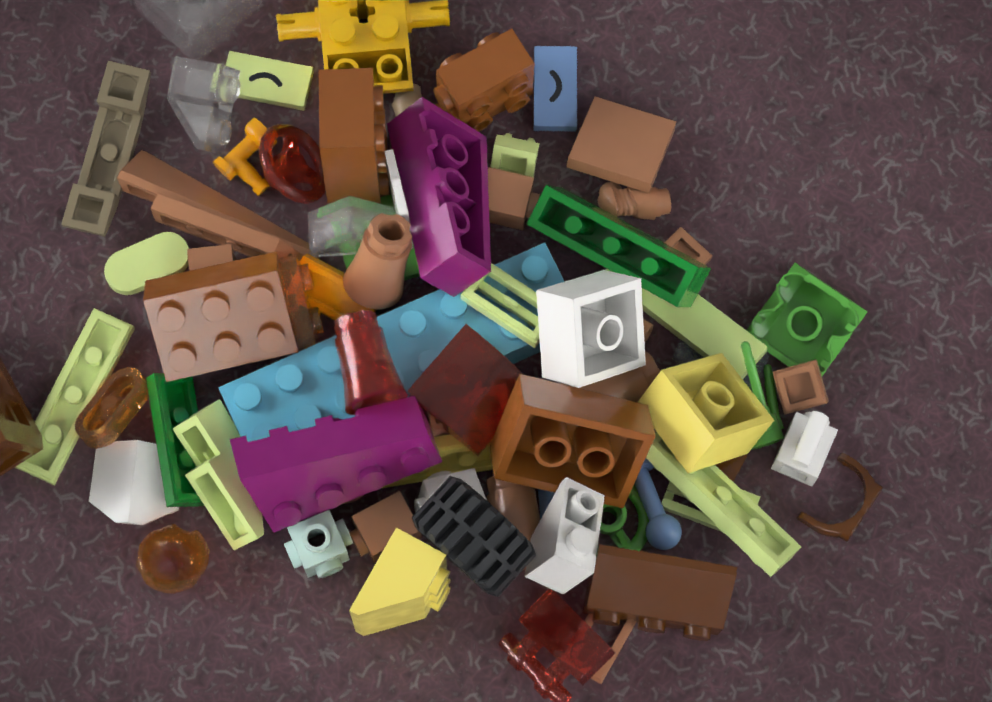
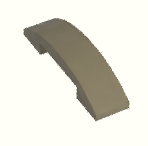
[61,61,151,237]

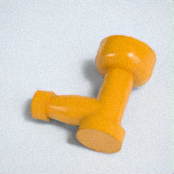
[213,118,277,196]

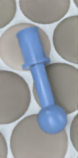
[634,459,682,550]

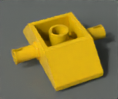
[276,0,450,94]

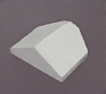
[89,440,179,525]

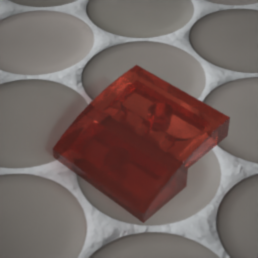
[407,324,524,456]

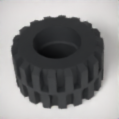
[412,476,536,597]

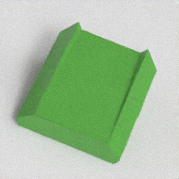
[746,263,868,376]

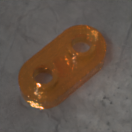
[75,367,149,449]

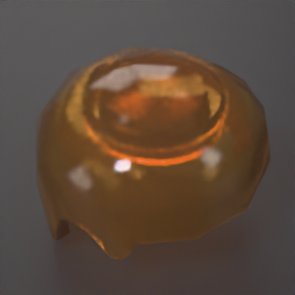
[136,524,210,594]

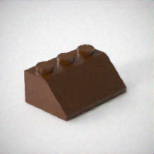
[583,544,738,641]

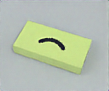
[220,51,314,111]

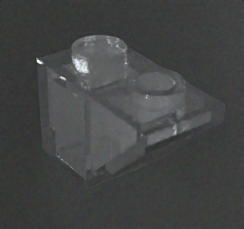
[167,56,240,155]

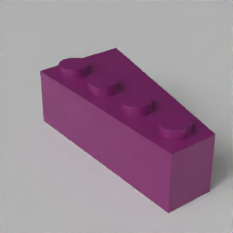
[387,97,491,297]
[230,396,442,532]

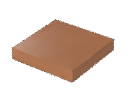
[567,96,676,193]

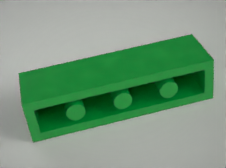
[527,185,711,307]

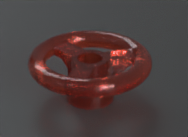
[259,124,326,204]

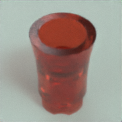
[334,310,408,415]

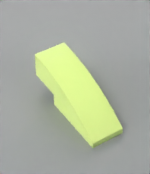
[173,399,264,550]

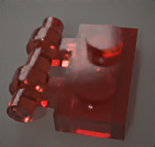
[498,588,615,702]

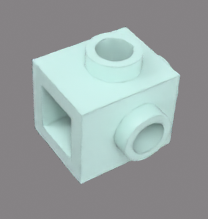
[284,510,353,578]

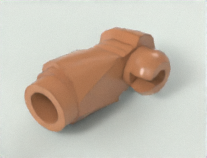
[597,181,671,220]

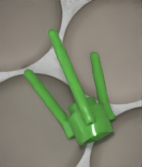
[741,341,784,450]

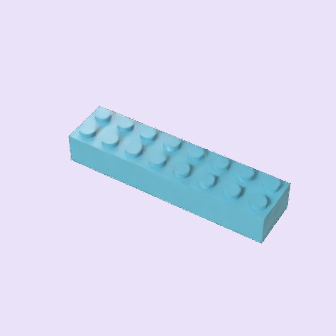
[218,243,565,442]

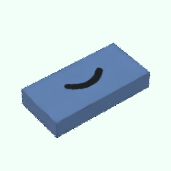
[533,46,577,131]

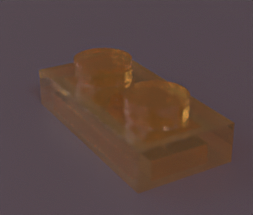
[278,254,324,350]

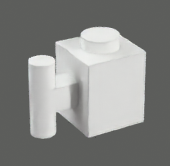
[771,411,838,486]

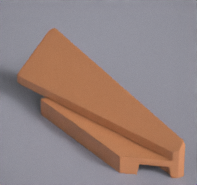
[117,150,322,271]

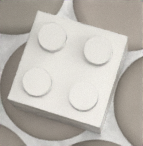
[536,270,646,388]

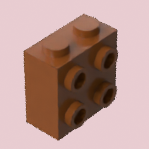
[433,28,535,132]

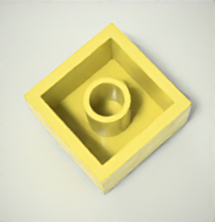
[638,353,775,473]

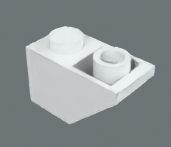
[525,477,605,594]

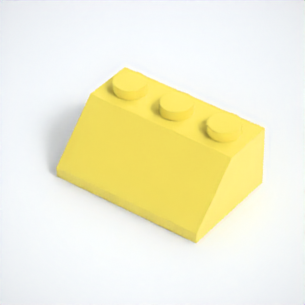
[349,528,451,636]

